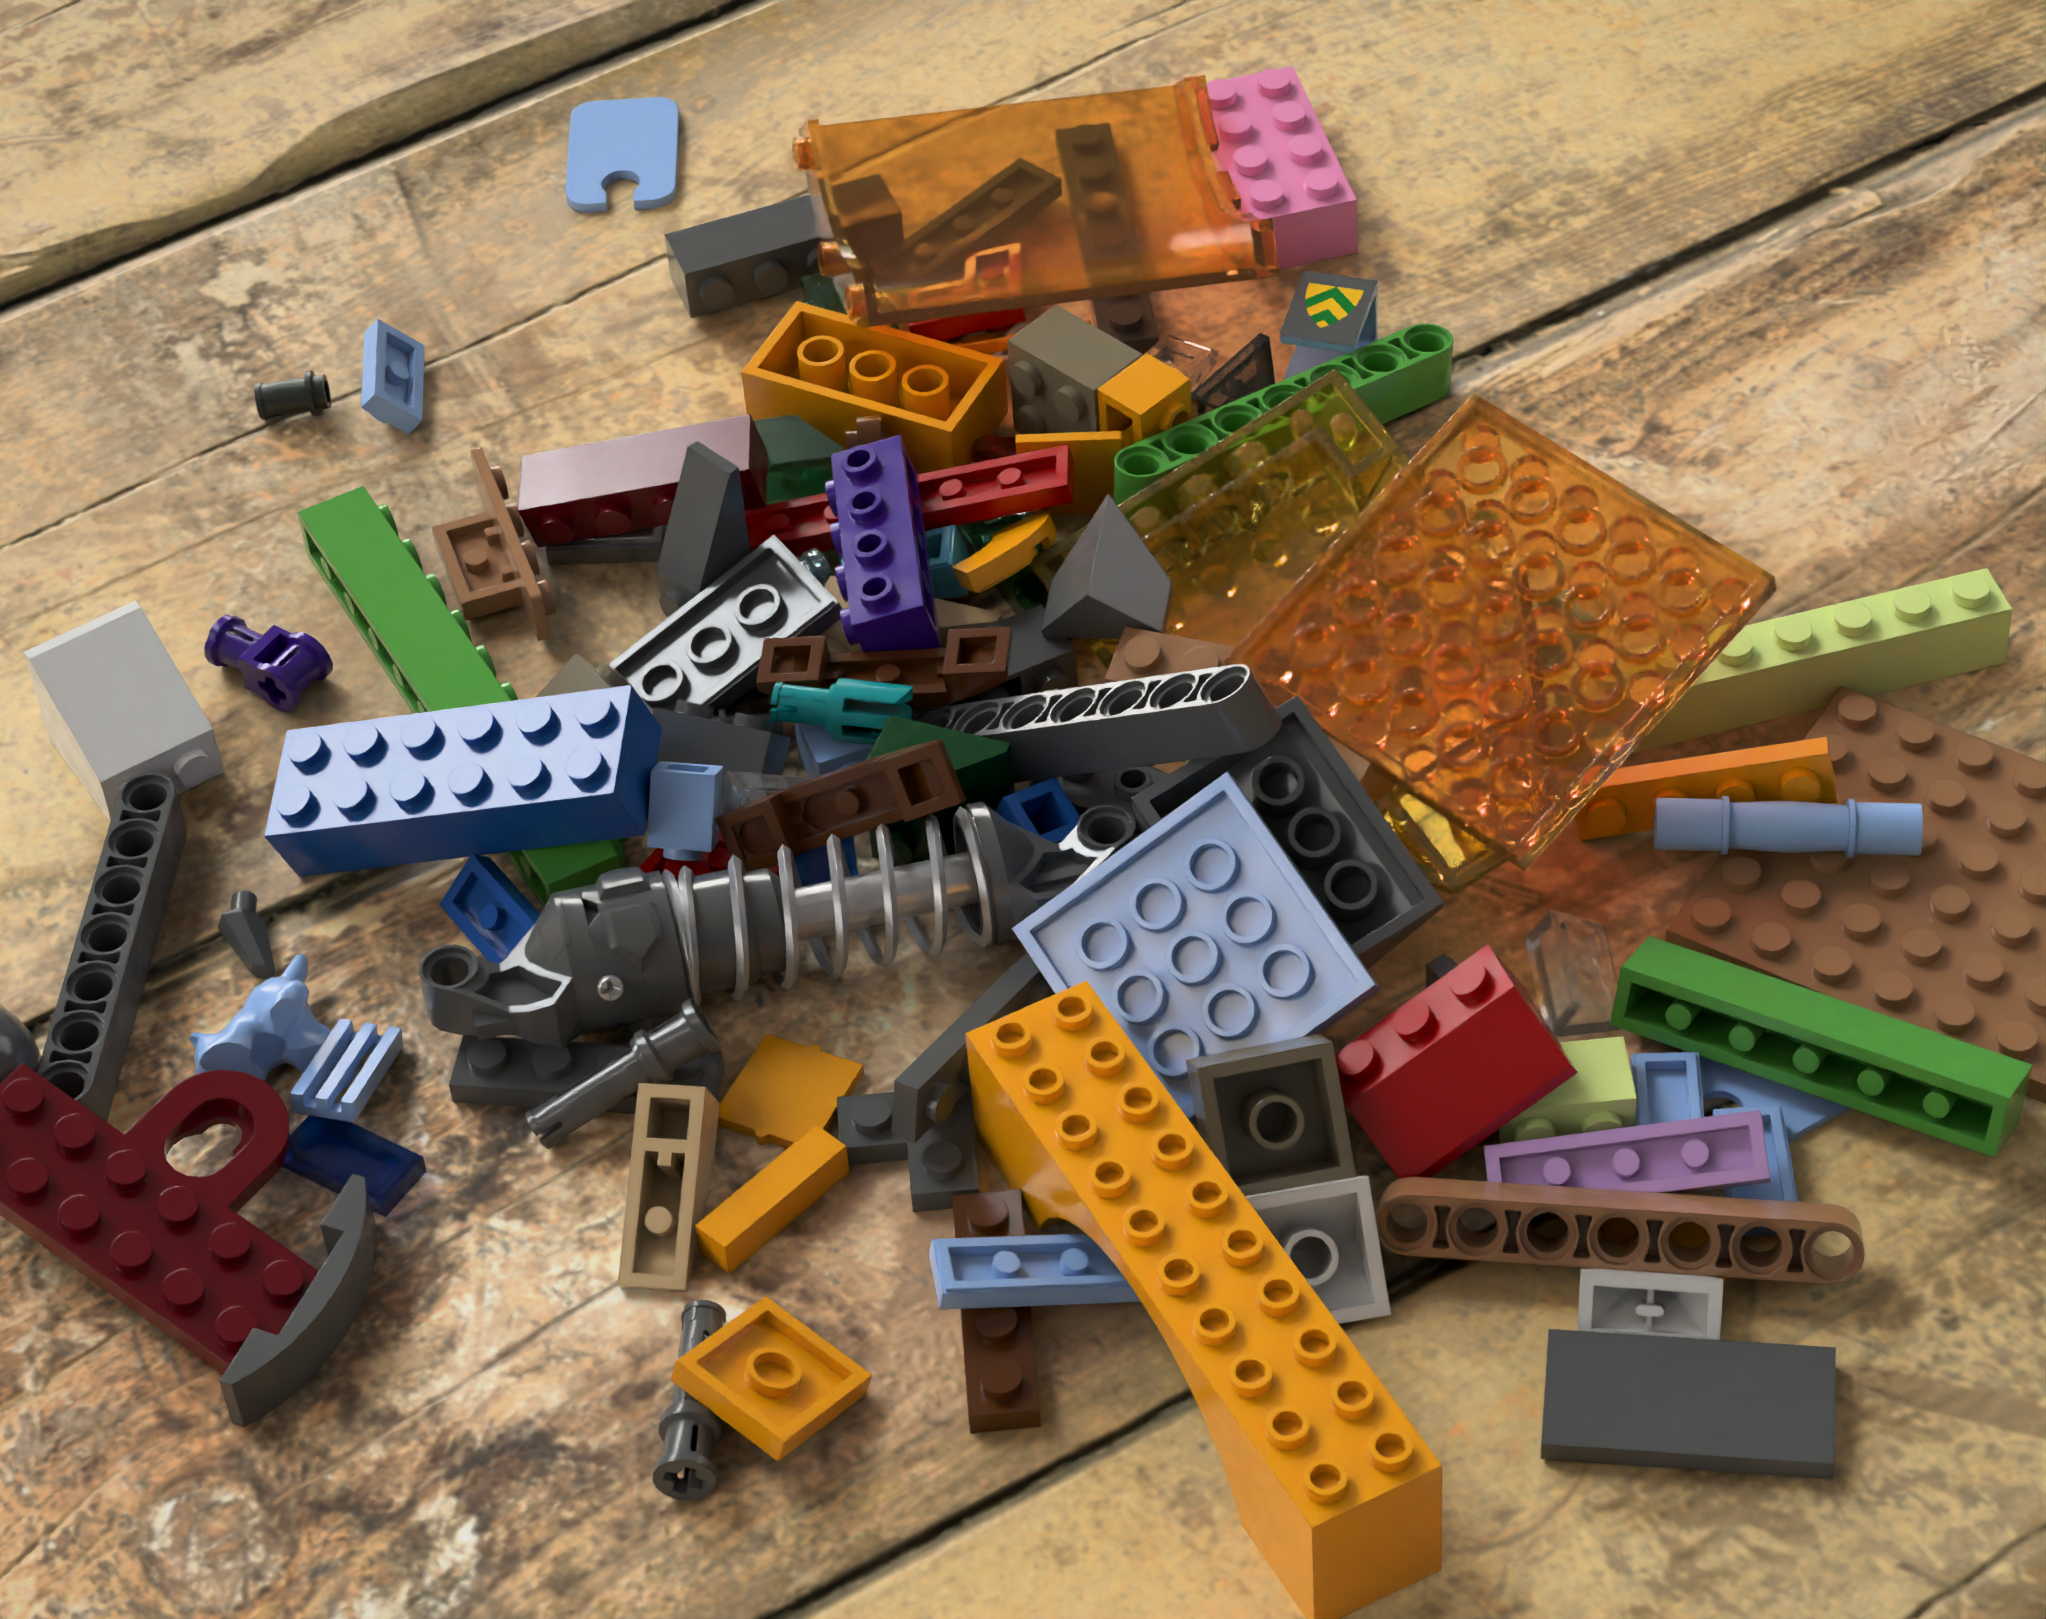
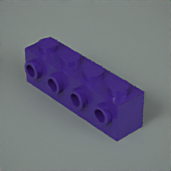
[825,435,941,652]

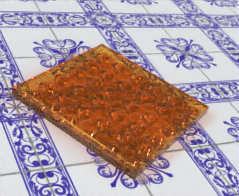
[1224,393,1777,871]

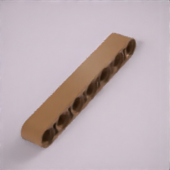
[1376,1177,1865,1284]

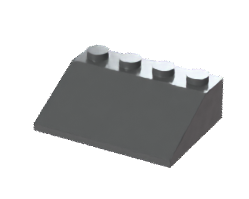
[1131,695,1444,970]

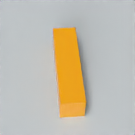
[695,1125,850,1274]

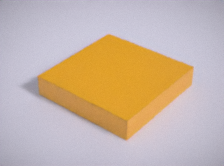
[671,1296,872,1461]

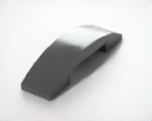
[219,1174,377,1427]

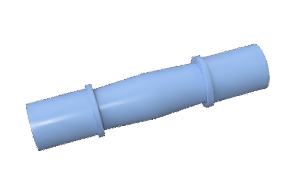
[1654,796,1923,858]

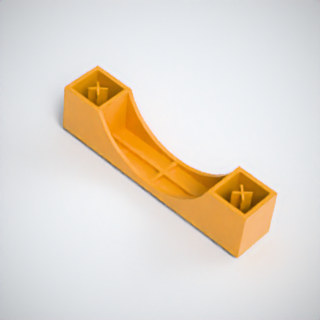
[965,981,1442,1619]

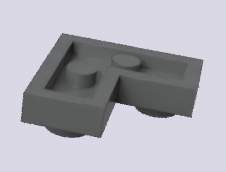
[837,1088,980,1212]

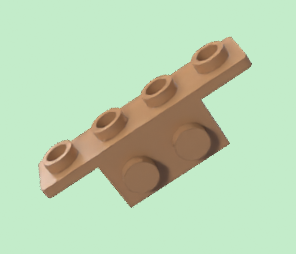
[432,447,556,641]

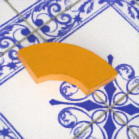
[952,509,1058,594]

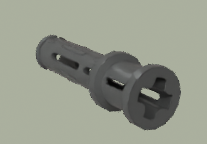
[525,998,722,1149]
[652,1300,727,1500]

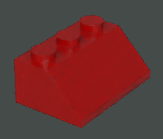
[1335,944,1578,1179]

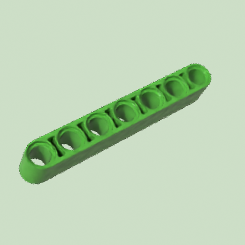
[1114,323,1453,526]

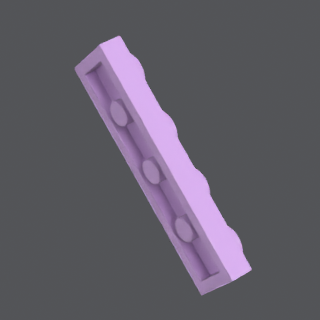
[1484,1110,1771,1215]

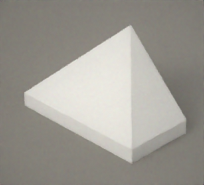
[1577,1268,1723,1340]

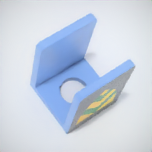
[1280,270,1378,380]

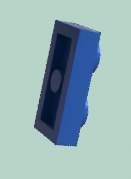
[439,853,540,964]

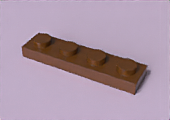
[952,1189,1041,1433]

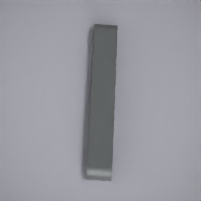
[916,664,1282,783]
[37,772,186,1122]

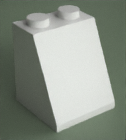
[23,600,224,821]

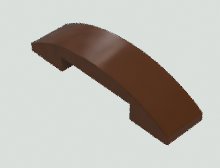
[756,626,1013,711]
[715,739,966,872]

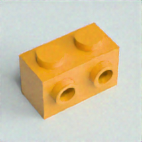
[1097,353,1192,449]

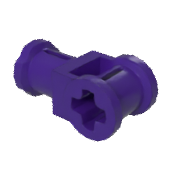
[204,615,333,712]

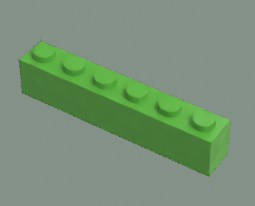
[1609,936,2033,1158]

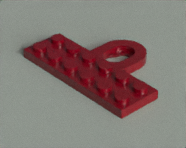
[0,1063,319,1374]

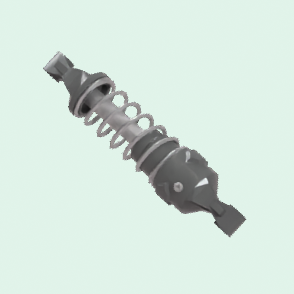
[419,802,1136,1048]

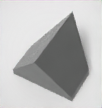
[1041,494,1174,639]

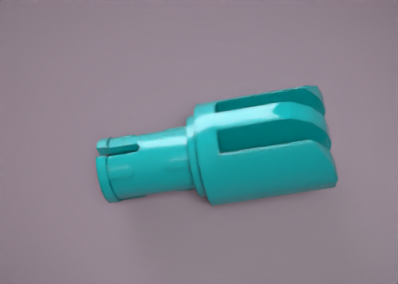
[770,678,913,745]

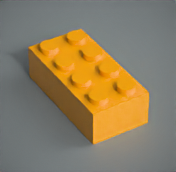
[741,301,1009,474]

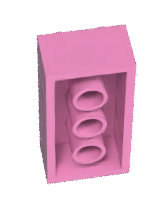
[1186,66,1357,276]

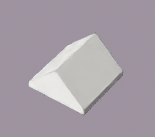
[1245,1175,1391,1324]

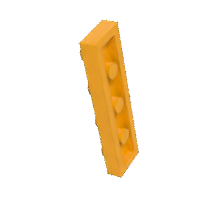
[1568,737,1838,841]

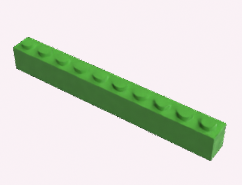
[298,486,628,908]

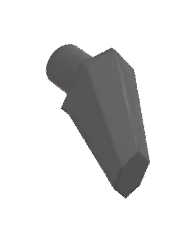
[218,891,276,979]

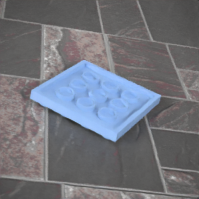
[1012,772,1381,1125]

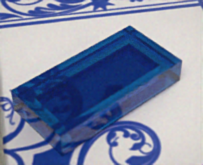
[281,1115,427,1217]

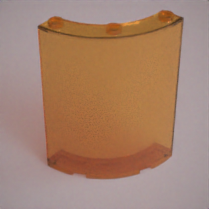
[792,75,1280,328]

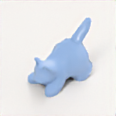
[190,954,331,1081]

